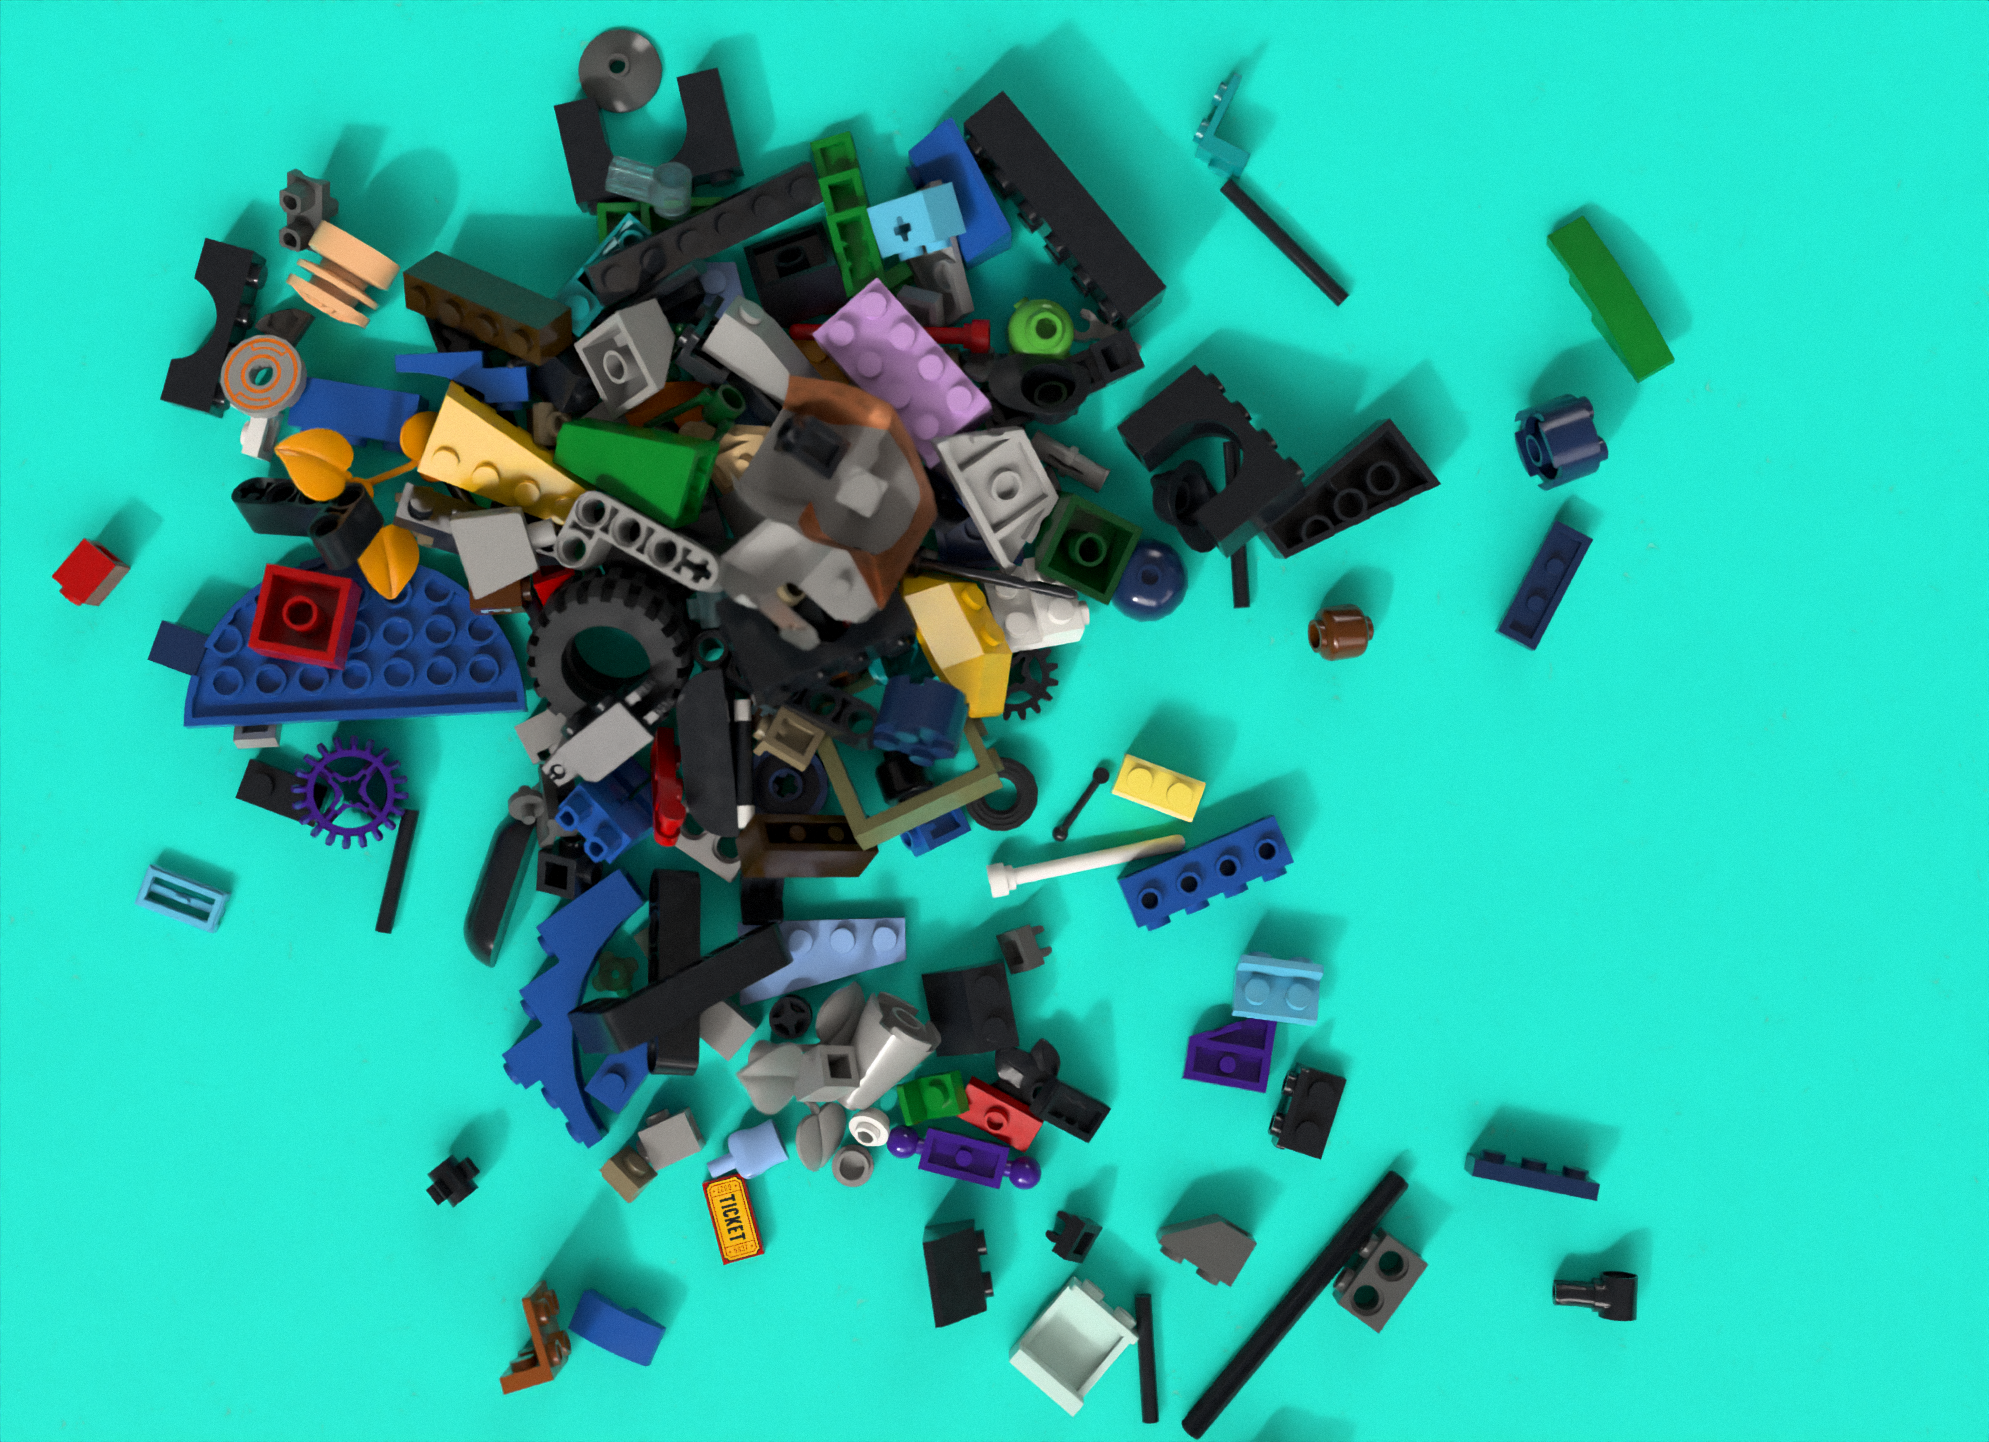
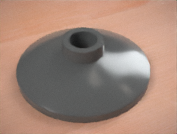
[579,30,662,113]

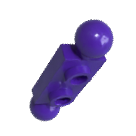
[886,1125,1042,1190]

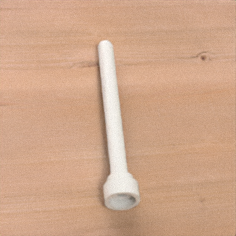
[986,834,1185,898]

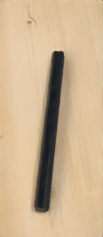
[1181,1171,1409,1440]

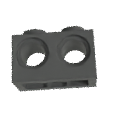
[1332,1227,1428,1333]

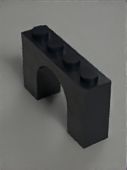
[554,68,744,216]
[1117,365,1306,558]
[714,547,916,708]

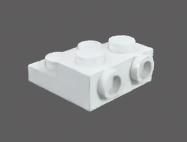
[980,557,1090,653]

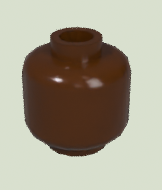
[1308,604,1374,661]

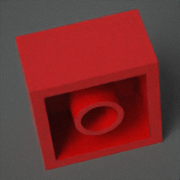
[248,563,362,671]

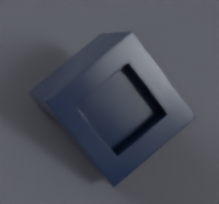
[147,620,210,676]

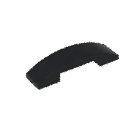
[983,328,1145,430]

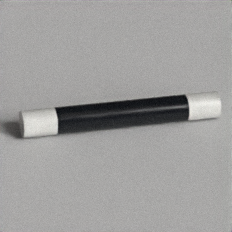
[734,699,755,828]

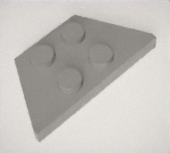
[930,425,1059,575]

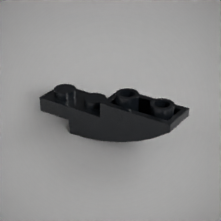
[392,482,562,566]

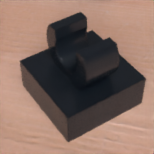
[1045,1211,1103,1264]

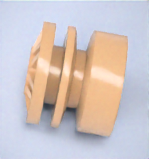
[286,220,401,329]

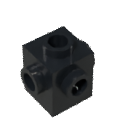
[536,835,603,900]

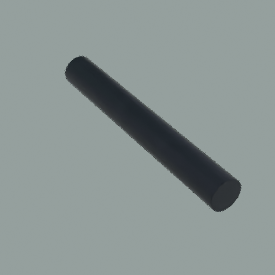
[375,808,420,934]
[1135,1294,1159,1424]

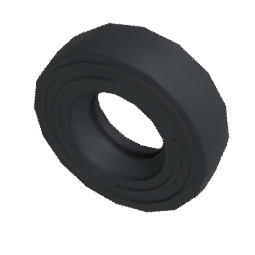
[965,757,1038,831]

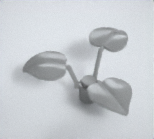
[736,981,865,1172]

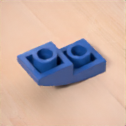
[568,1289,666,1366]

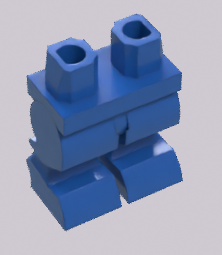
[555,756,653,864]

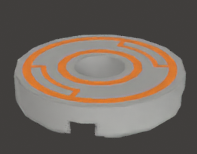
[220,335,307,418]

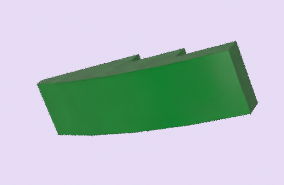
[810,131,889,299]
[1547,216,1675,383]

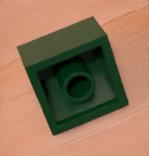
[1034,489,1143,606]

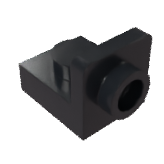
[774,414,851,480]

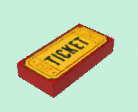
[702,1172,765,1265]

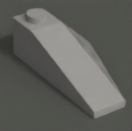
[701,294,824,406]

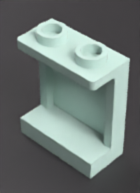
[1009,1276,1139,1417]

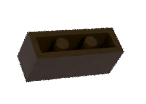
[735,814,879,878]

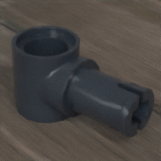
[1552,1271,1638,1321]

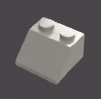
[574,298,675,421]

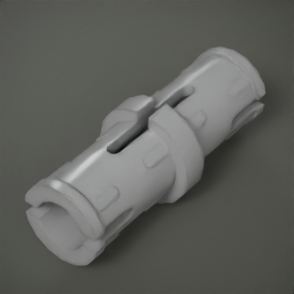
[1030,429,1111,493]

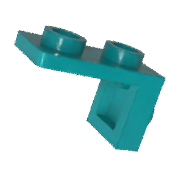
[1193,73,1251,178]

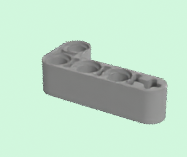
[554,491,724,593]

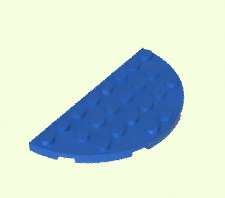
[184,557,528,729]

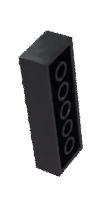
[963,90,1167,331]

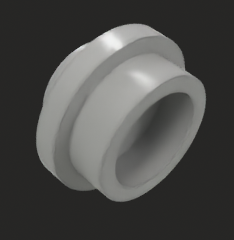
[832,1144,874,1187]

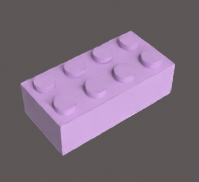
[813,278,994,470]

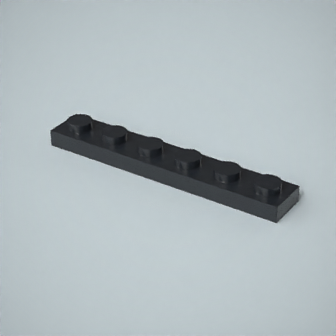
[583,161,824,307]

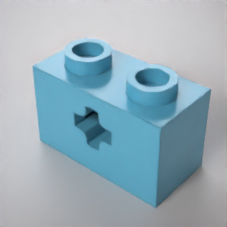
[867,182,966,261]

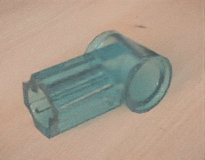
[606,155,693,220]

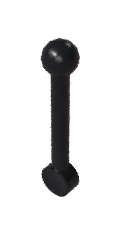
[1052,767,1109,842]

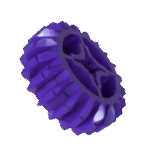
[291,735,409,849]

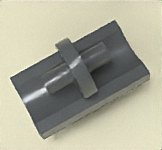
[279,169,339,254]
[508,764,578,849]

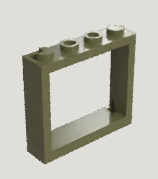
[815,661,1004,851]

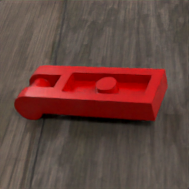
[650,727,686,847]

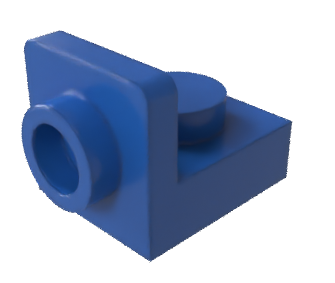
[900,807,971,857]

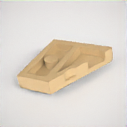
[678,421,770,495]

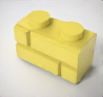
[1110,754,1206,823]

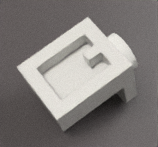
[230,403,284,462]

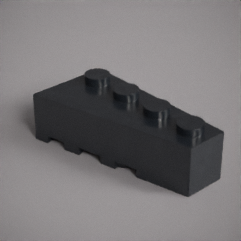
[1257,418,1441,559]

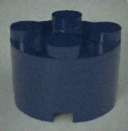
[1514,394,1608,490]
[873,675,970,766]
[753,750,831,815]

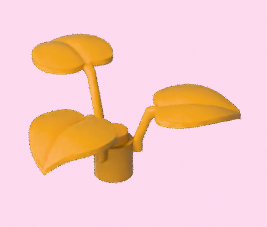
[274,411,442,600]

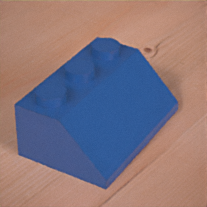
[905,117,1012,271]

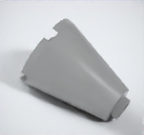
[837,991,941,1111]

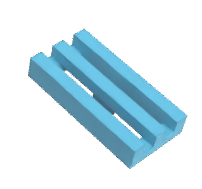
[134,864,232,933]

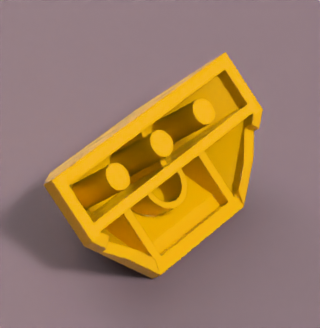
[899,572,1012,718]

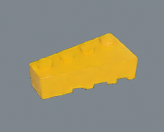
[417,380,596,527]

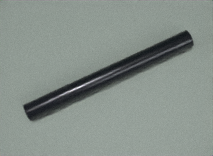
[1220,179,1349,307]
[590,257,707,330]
[1223,441,1250,609]

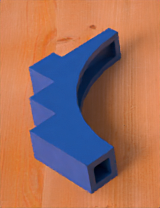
[502,867,649,1149]

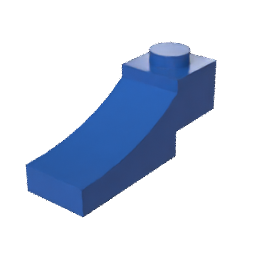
[395,351,533,411]

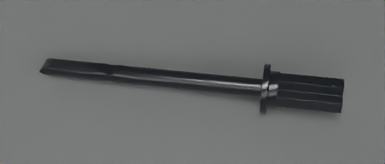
[904,546,1079,600]

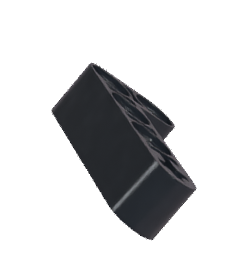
[231,477,384,570]

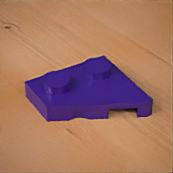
[1181,1018,1277,1094]

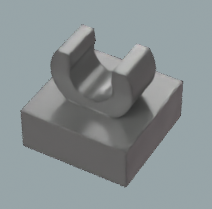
[996,925,1052,975]

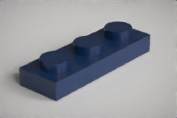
[1495,520,1593,651]
[1464,1149,1600,1201]

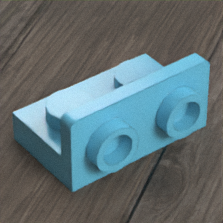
[1231,952,1324,1026]

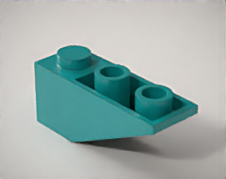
[551,212,652,337]

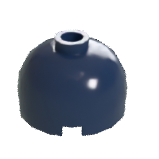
[1110,539,1188,622]

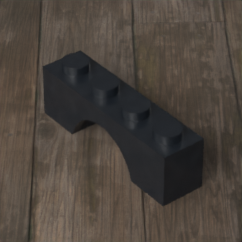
[160,238,268,419]

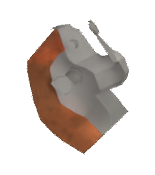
[716,375,937,650]

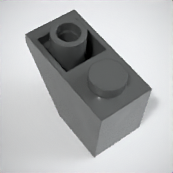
[1156,1214,1257,1287]

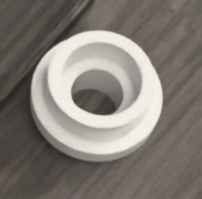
[849,1107,890,1146]

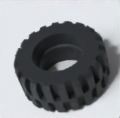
[526,567,695,723]

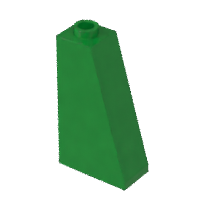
[552,417,721,529]

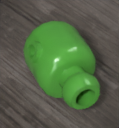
[1005,296,1074,360]

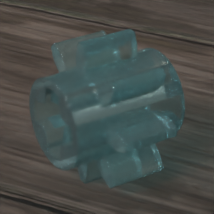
[687,589,729,630]

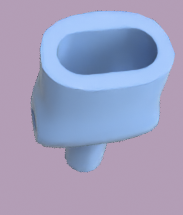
[707,1119,789,1179]

